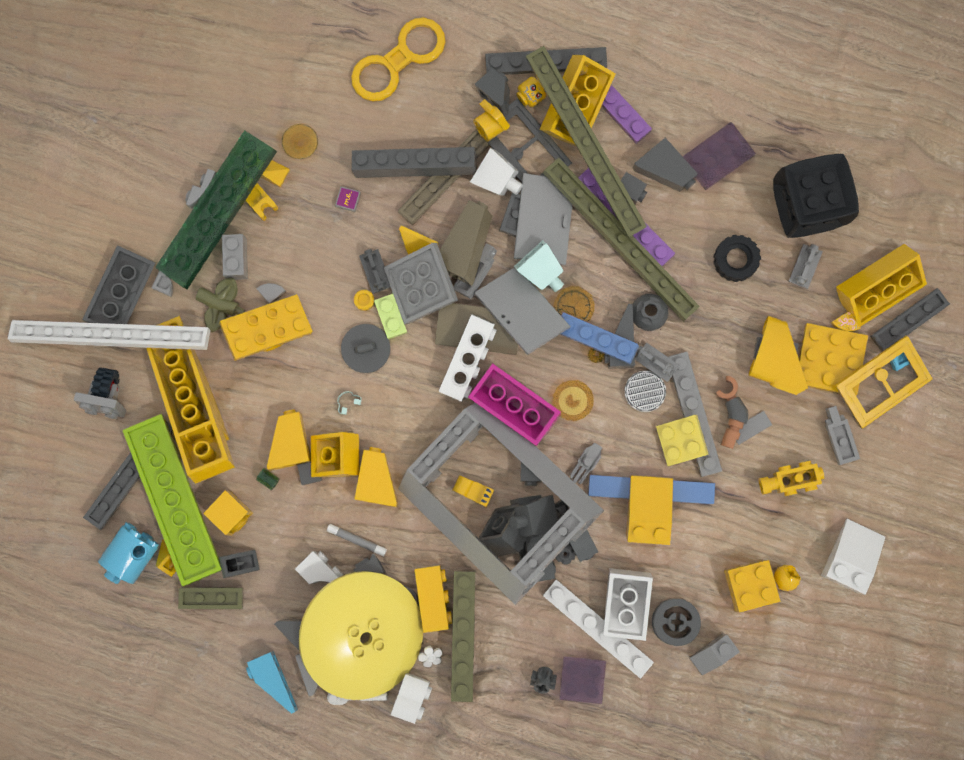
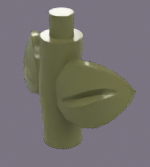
[196,278,245,332]

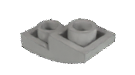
[185,169,219,210]

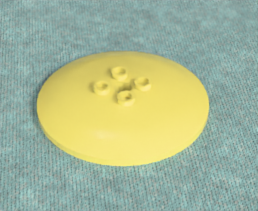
[299,571,423,700]

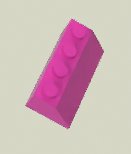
[468,363,561,446]

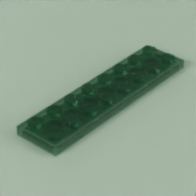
[155,130,277,290]

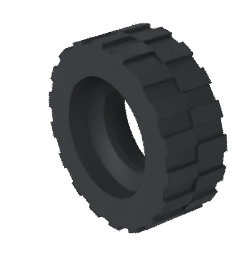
[713,235,761,282]

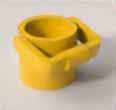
[473,99,510,142]

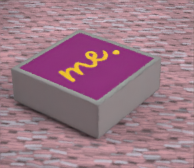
[335,186,361,212]

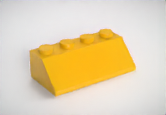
[539,55,616,146]
[836,244,927,327]

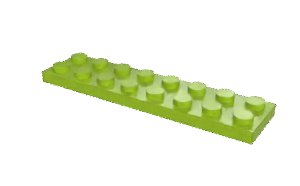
[122,414,222,586]

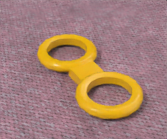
[351,17,446,102]

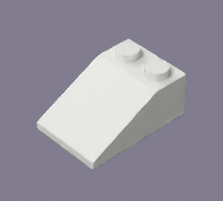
[821,519,885,595]
[603,568,653,641]

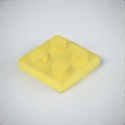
[656,415,709,466]

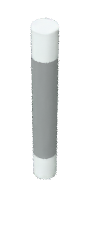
[327,524,387,557]

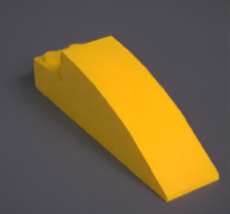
[146,316,235,484]

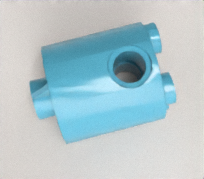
[98,522,159,584]

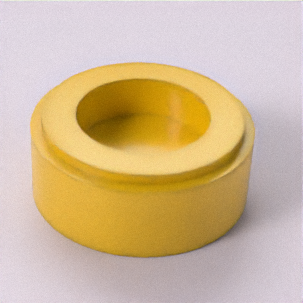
[354,290,375,311]

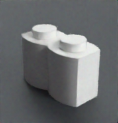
[391,673,432,724]

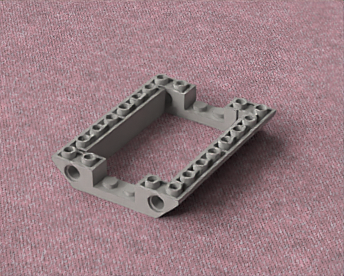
[398,403,604,605]

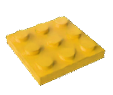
[799,323,868,396]

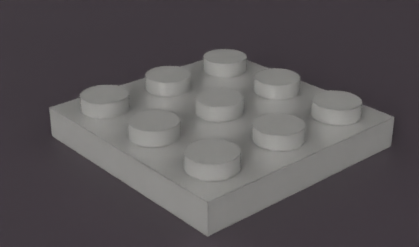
[384,243,458,324]

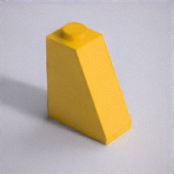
[267,409,311,471]
[355,447,398,507]

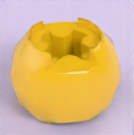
[774,565,801,591]

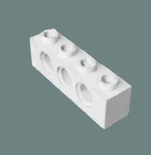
[439,314,497,402]

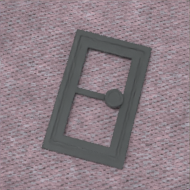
[478,98,572,183]

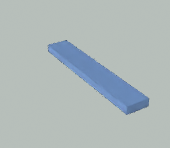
[588,475,715,504]

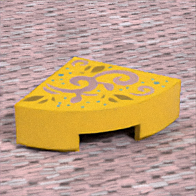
[831,311,860,332]

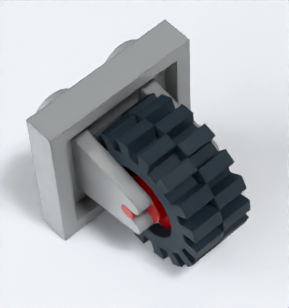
[74,367,126,419]

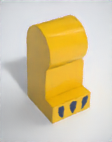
[452,475,494,508]

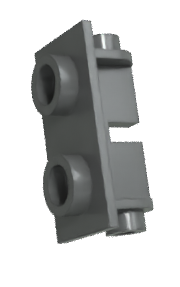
[359,249,391,294]

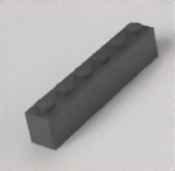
[352,147,477,178]

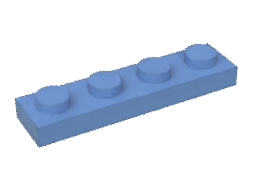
[560,312,639,364]

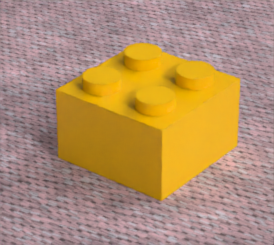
[724,560,781,612]

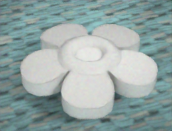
[418,646,442,667]

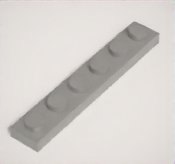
[668,352,722,477]

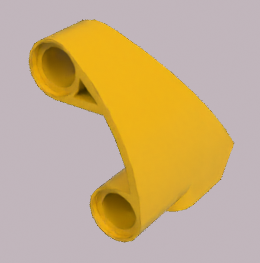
[748,316,808,395]

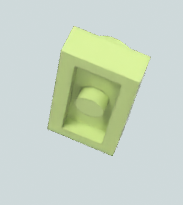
[374,294,407,339]

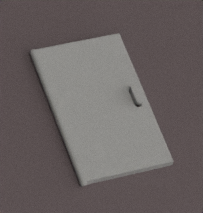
[514,173,572,265]
[474,267,570,355]

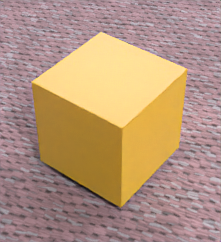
[203,490,253,536]

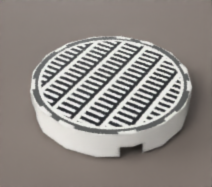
[624,371,666,412]

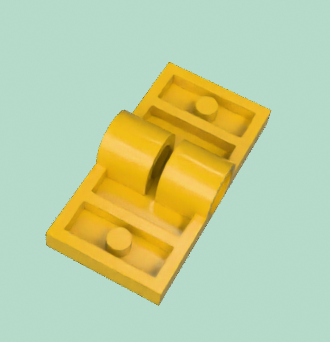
[219,294,313,361]

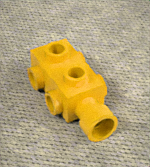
[758,460,824,496]

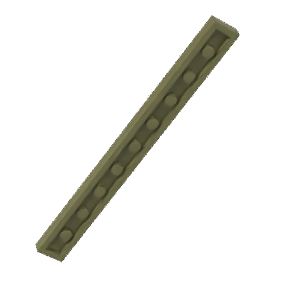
[526,46,647,237]
[543,158,700,322]

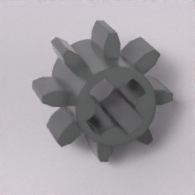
[530,667,557,694]

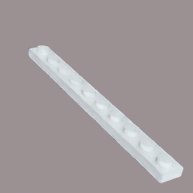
[8,320,210,350]

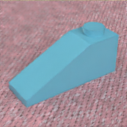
[246,651,298,714]

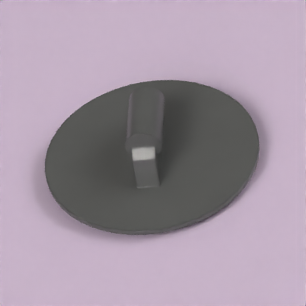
[341,324,390,373]

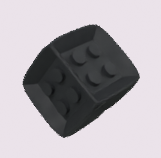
[773,154,859,238]

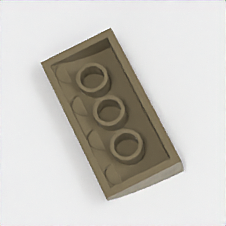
[435,303,518,355]

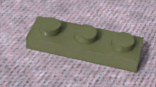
[178,587,244,609]

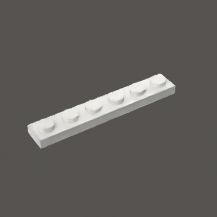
[543,580,654,679]

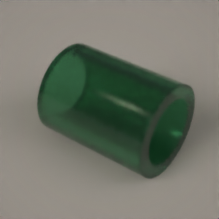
[256,468,280,491]

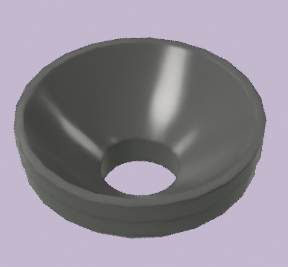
[633,294,668,331]

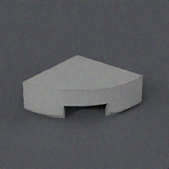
[152,270,173,297]
[256,283,286,303]

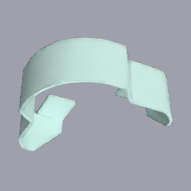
[337,391,362,415]

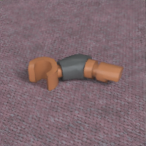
[716,376,749,449]

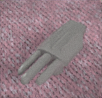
[570,442,602,484]

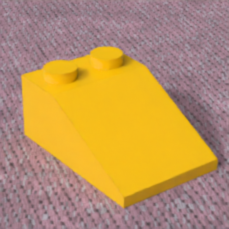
[626,475,673,545]

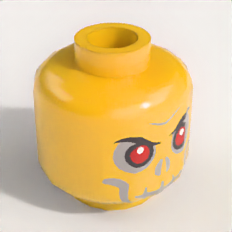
[516,77,546,107]

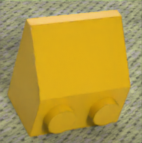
[311,432,360,477]

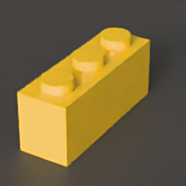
[415,565,453,633]

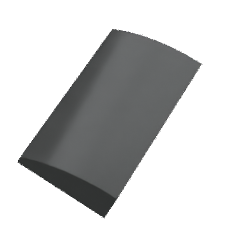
[82,245,156,324]

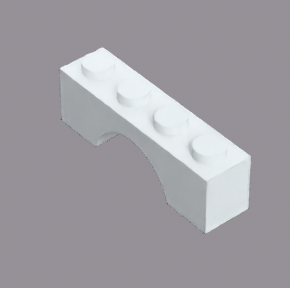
[295,551,343,584]

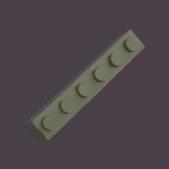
[451,571,476,702]

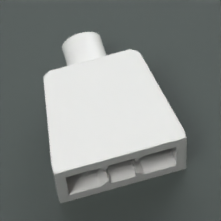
[470,148,523,196]

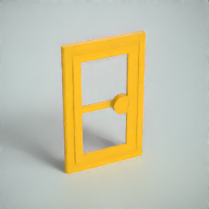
[835,336,933,429]

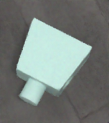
[514,240,564,292]

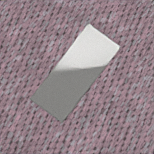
[736,411,772,445]

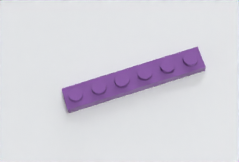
[578,168,675,266]

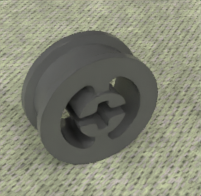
[652,599,701,646]

